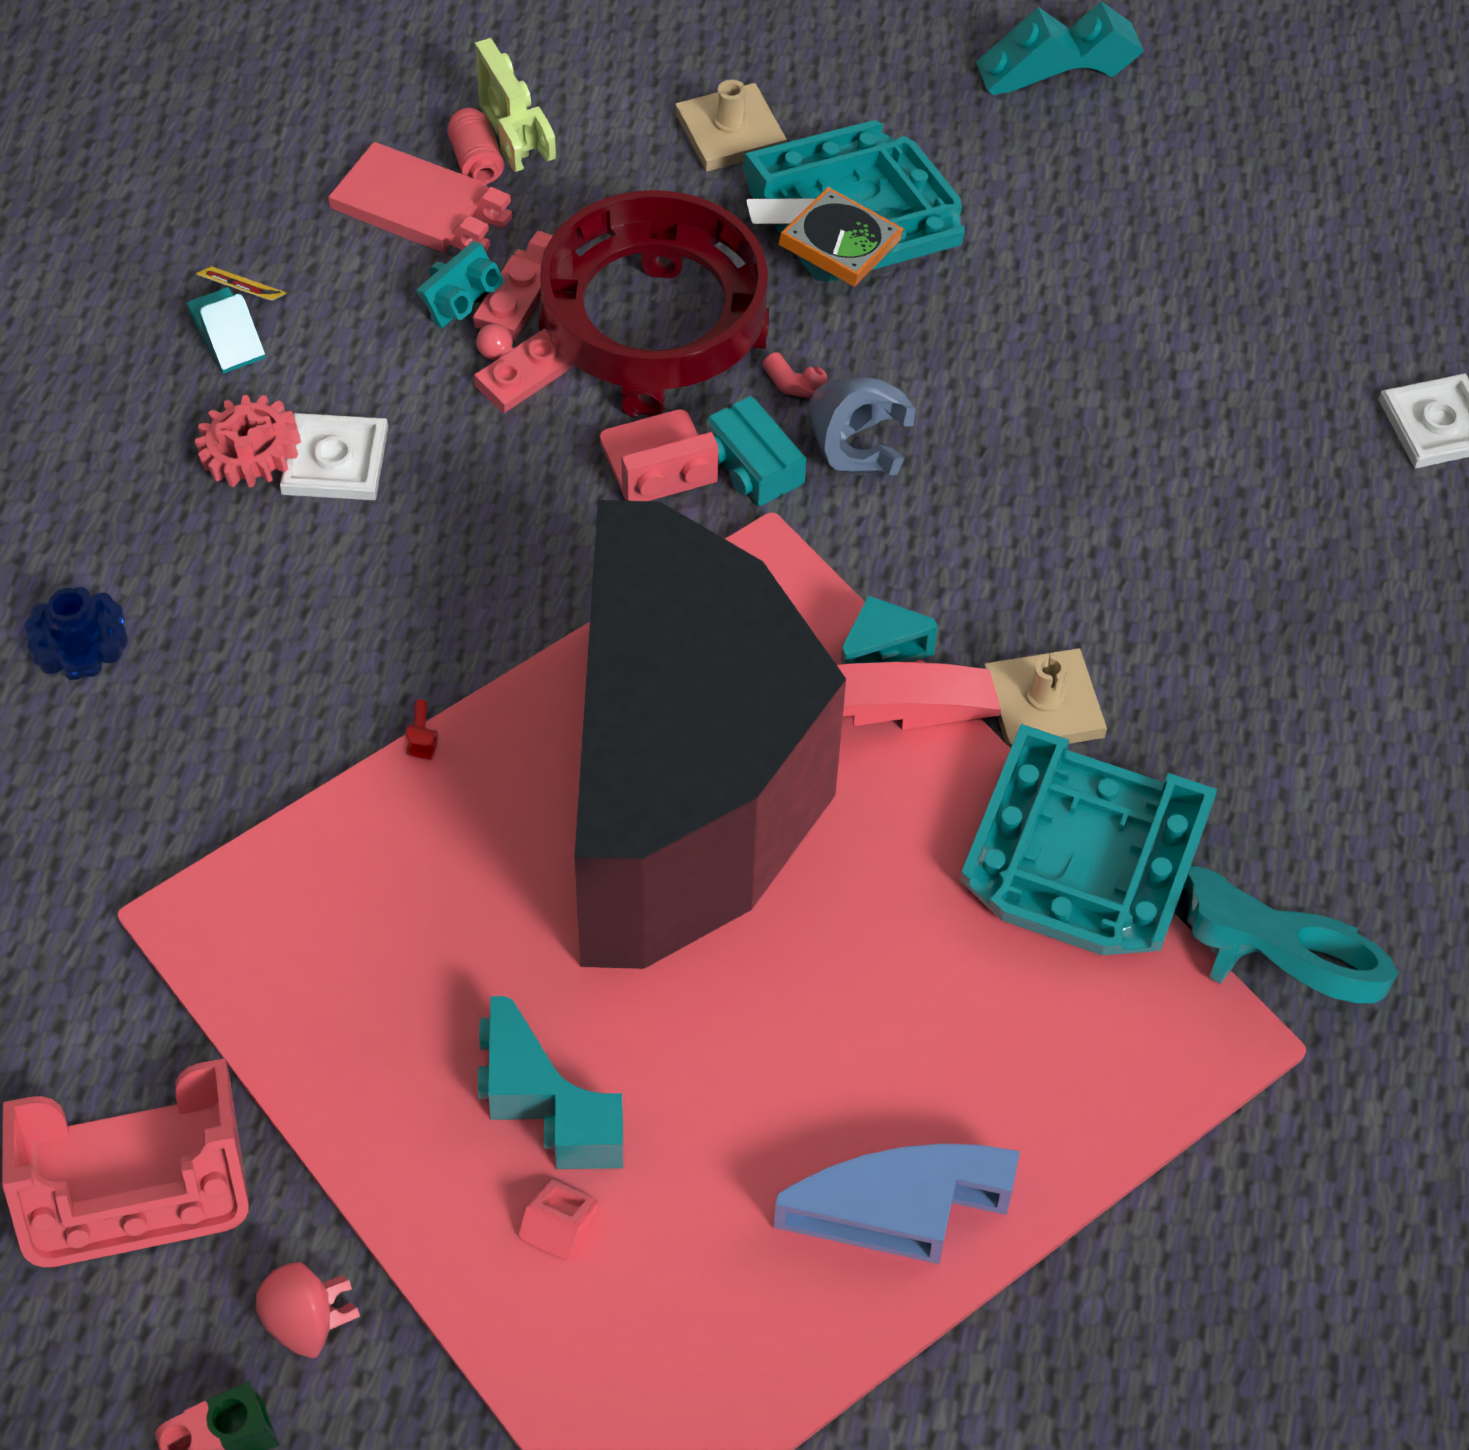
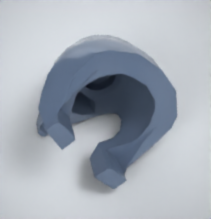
[809,377,916,475]

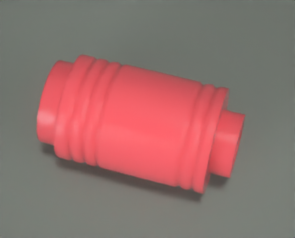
[447,108,505,184]

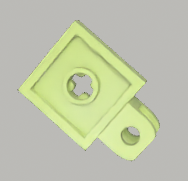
[475,38,556,172]

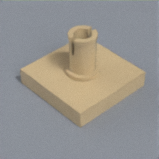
[676,80,787,172]
[984,648,1107,748]

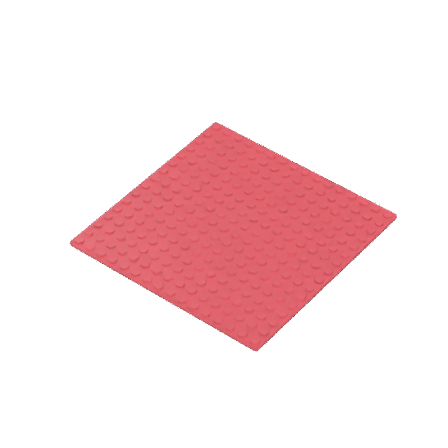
[118,513,1306,1450]

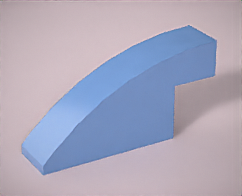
[773,1144,1020,1264]

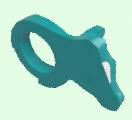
[1183,866,1399,1003]

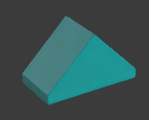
[840,595,938,665]

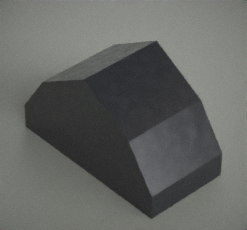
[575,500,846,969]

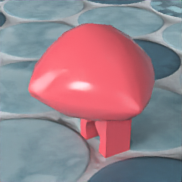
[256,1262,360,1358]

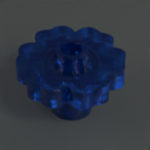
[24,587,128,680]

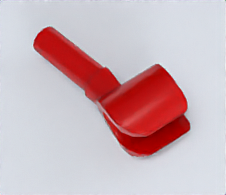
[406,699,438,760]

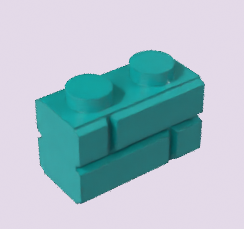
[706,396,807,506]

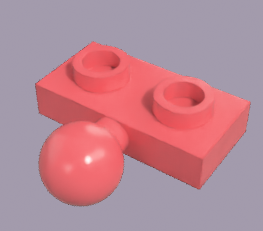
[474,323,574,413]

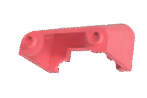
[2,1058,249,1268]

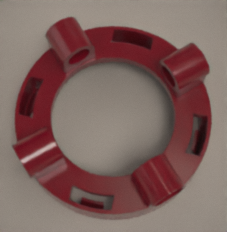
[539,190,769,418]

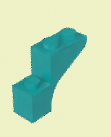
[976,1,1144,95]
[478,996,623,1169]

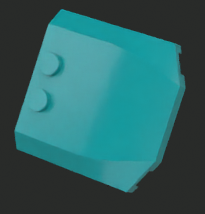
[743,120,965,282]
[960,724,1218,956]

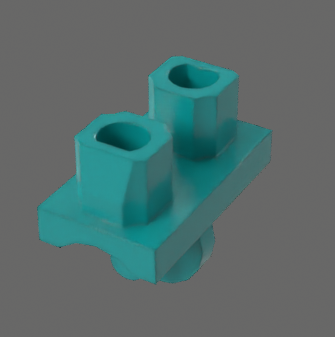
[416,241,504,328]

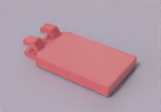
[328,142,512,253]

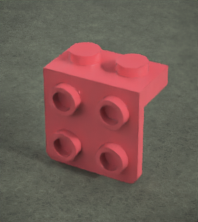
[600,410,718,501]

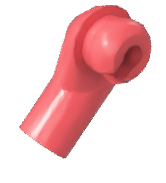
[762,353,828,399]

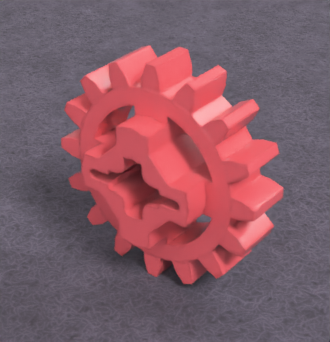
[195,395,301,488]

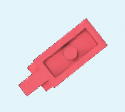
[473,231,553,340]

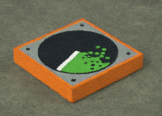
[779,187,904,287]

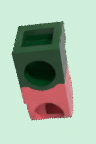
[154,1381,280,1450]

